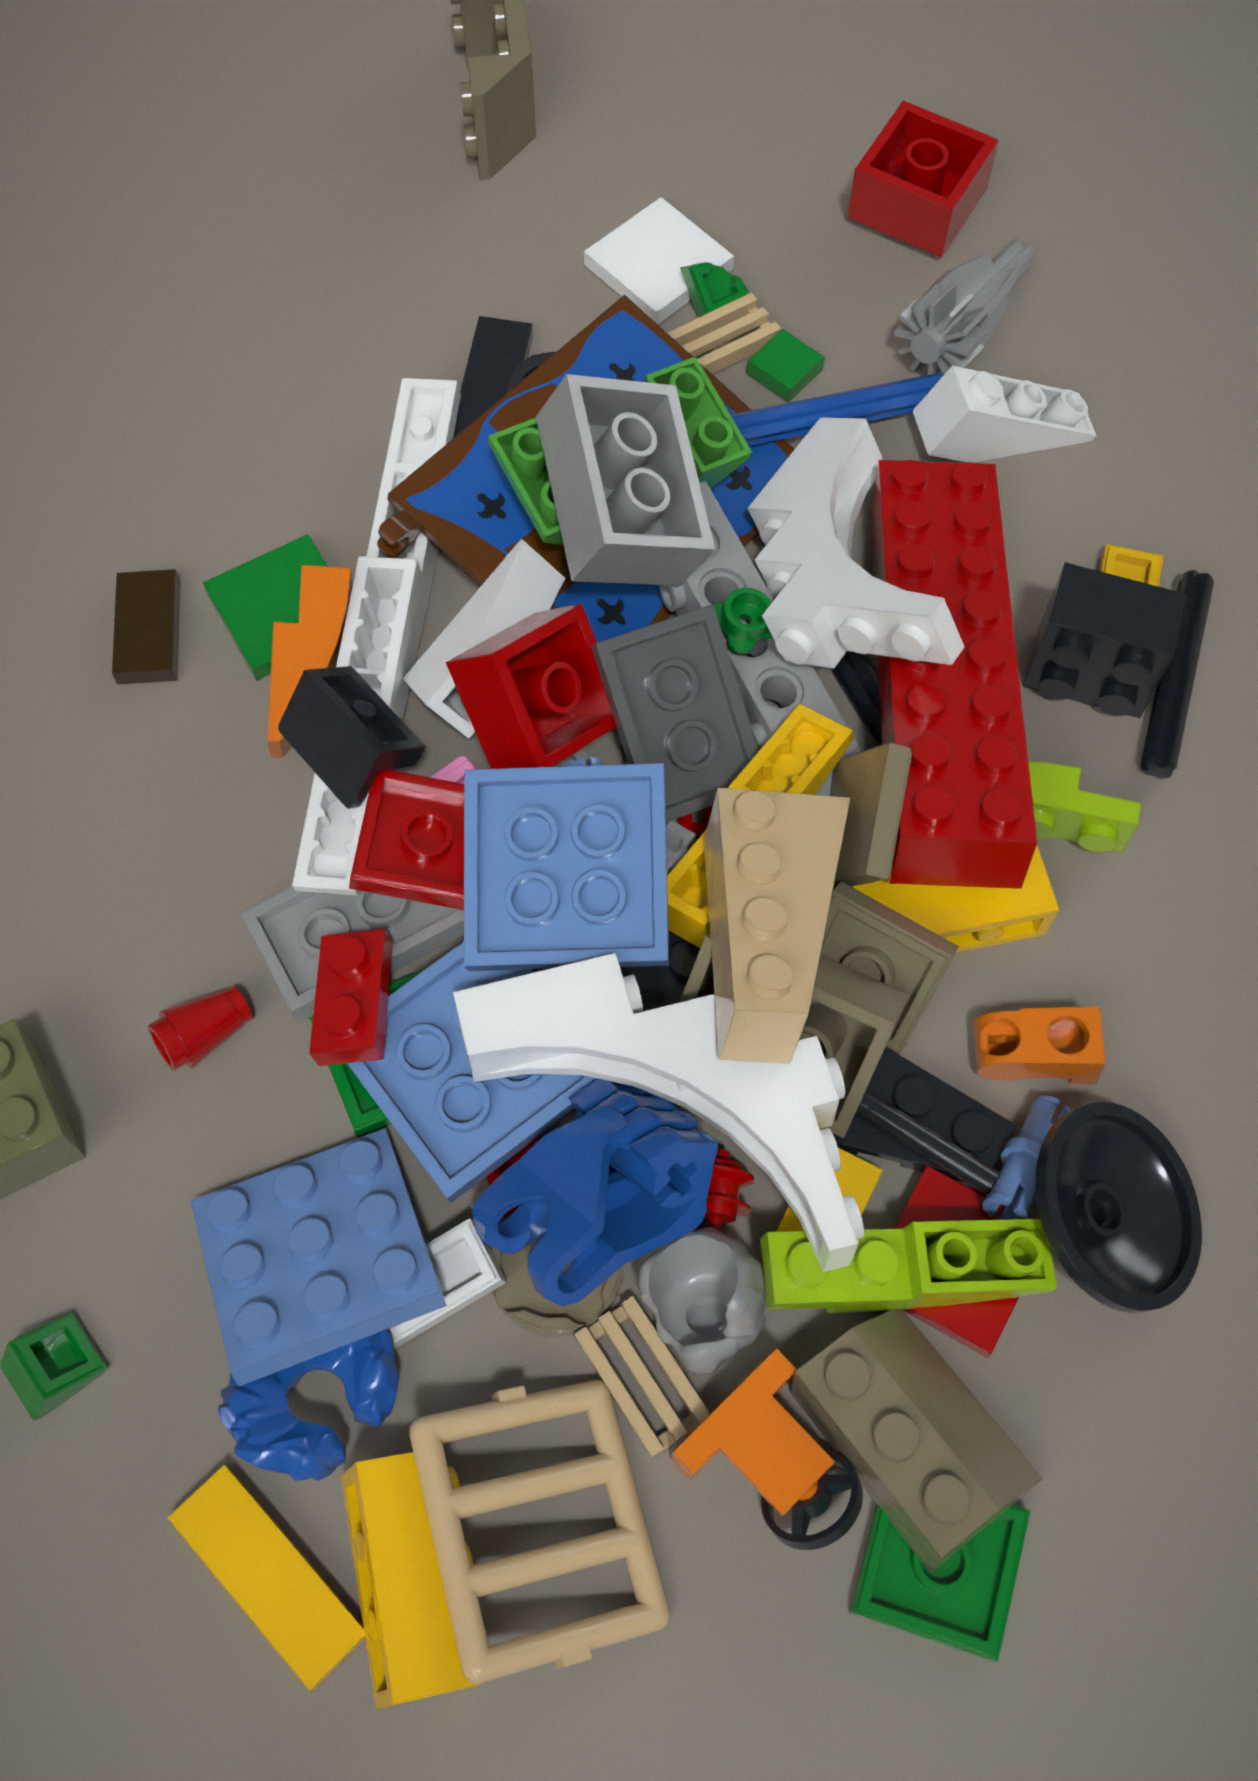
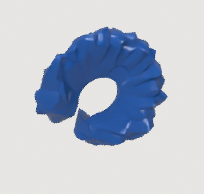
[218,1329,400,1481]

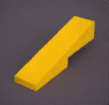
[667,703,853,949]

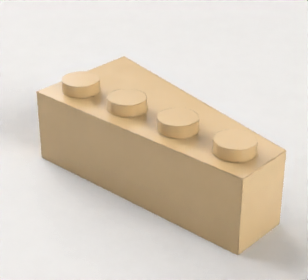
[704,788,850,1064]

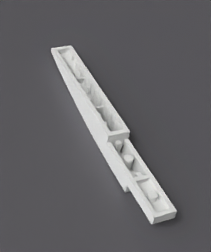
[292,378,461,896]

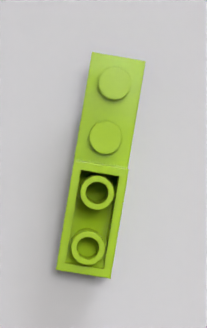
[1029,761,1141,852]
[760,1219,1057,1313]

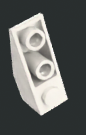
[913,365,1097,463]
[403,539,565,739]

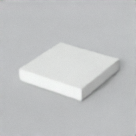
[584,197,734,324]

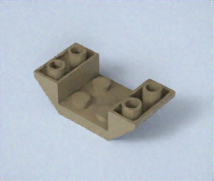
[450,0,536,180]

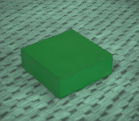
[746,328,825,403]

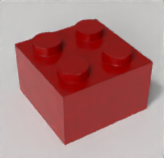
[847,100,999,258]
[445,603,616,769]

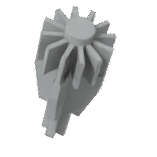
[894,238,1035,375]

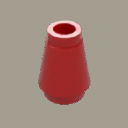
[147,986,253,1071]

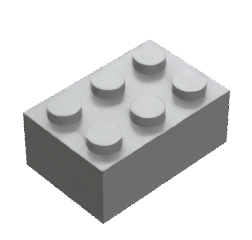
[536,374,716,586]

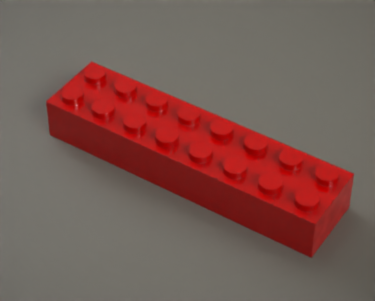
[870,460,1038,889]

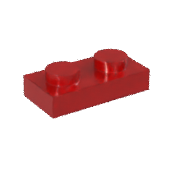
[309,929,393,1066]

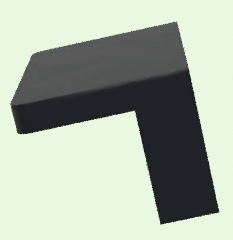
[278,666,426,809]

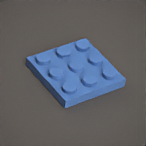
[464,763,669,971]
[347,941,611,1203]
[190,1128,447,1386]

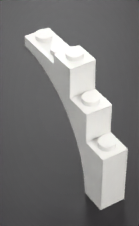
[748,417,965,668]
[453,953,864,1272]

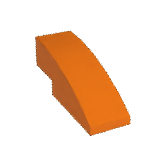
[267,565,351,758]

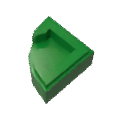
[680,262,749,318]

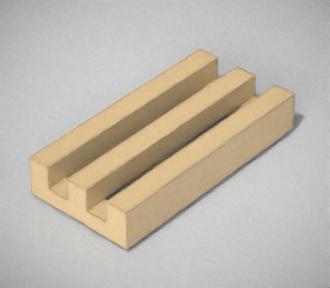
[668,292,781,374]
[574,1296,710,1460]

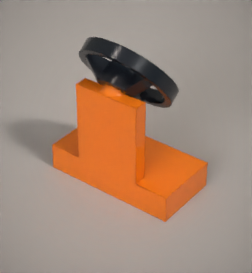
[670,1348,863,1550]

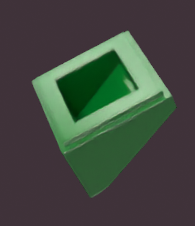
[0,1311,108,1421]

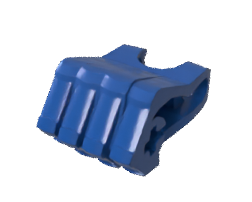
[472,1079,718,1307]

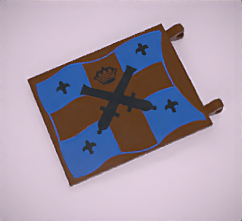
[377,294,795,642]

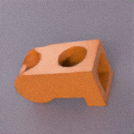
[973,1006,1106,1085]

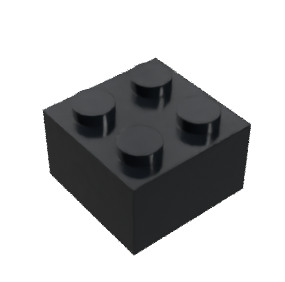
[1023,562,1188,719]

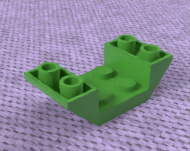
[487,356,752,545]

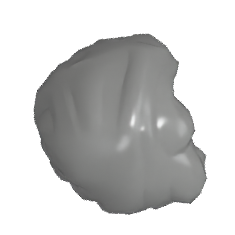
[637,1227,766,1375]

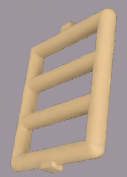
[409,1380,670,1684]

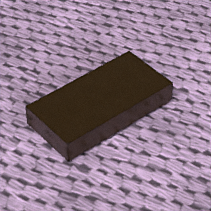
[112,569,180,684]

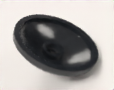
[1035,1102,1202,1313]

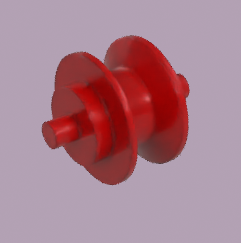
[703,1149,754,1231]

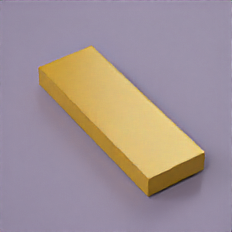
[167,1464,365,1691]

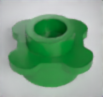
[713,588,774,654]

